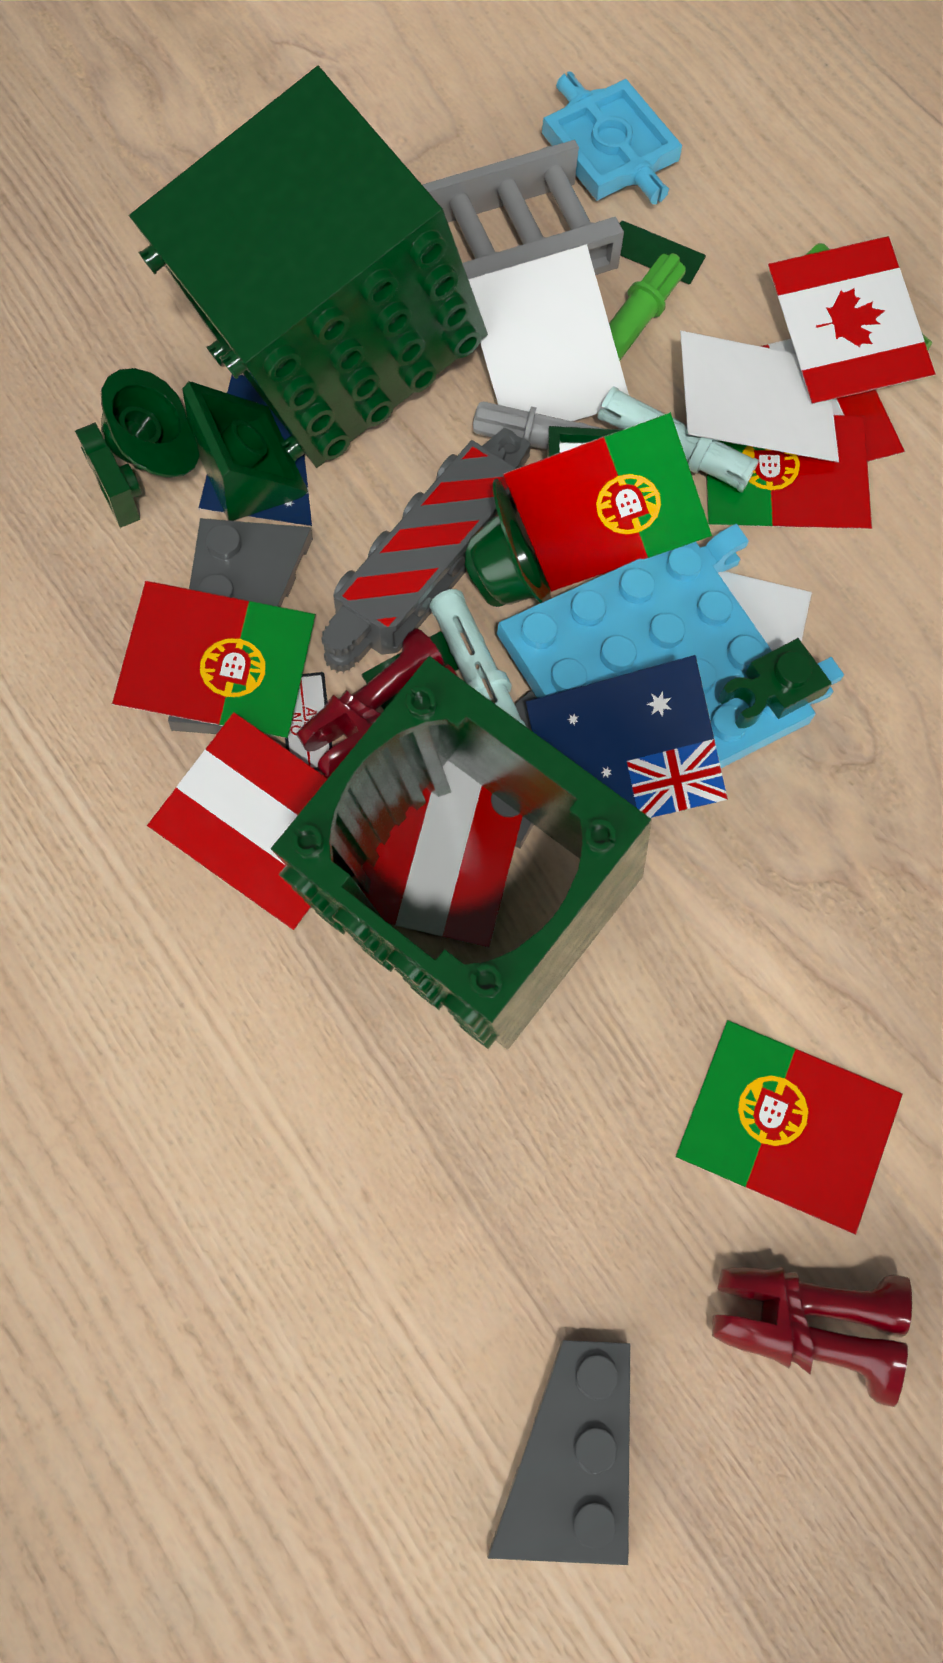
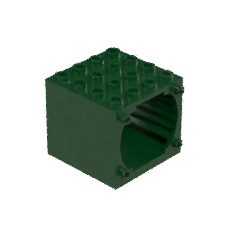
[129,65,488,468]
[270,656,652,1050]

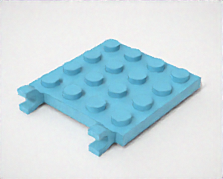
[497,524,844,768]

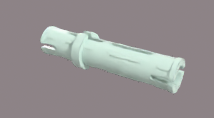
[597,386,759,493]
[430,589,526,726]

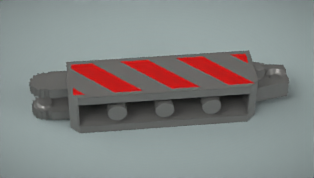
[321,427,531,673]

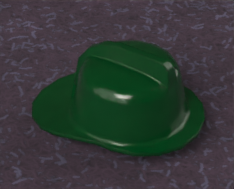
[101,368,200,478]
[465,479,552,607]

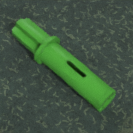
[609,253,686,361]

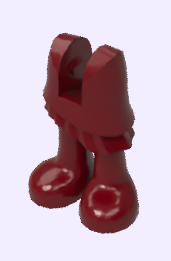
[297,628,458,778]
[712,1267,912,1407]

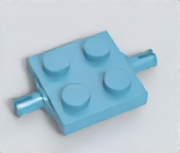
[542,71,682,204]

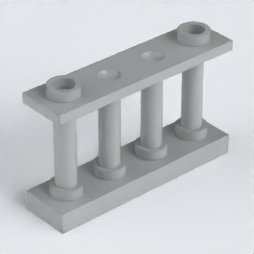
[422,140,624,279]

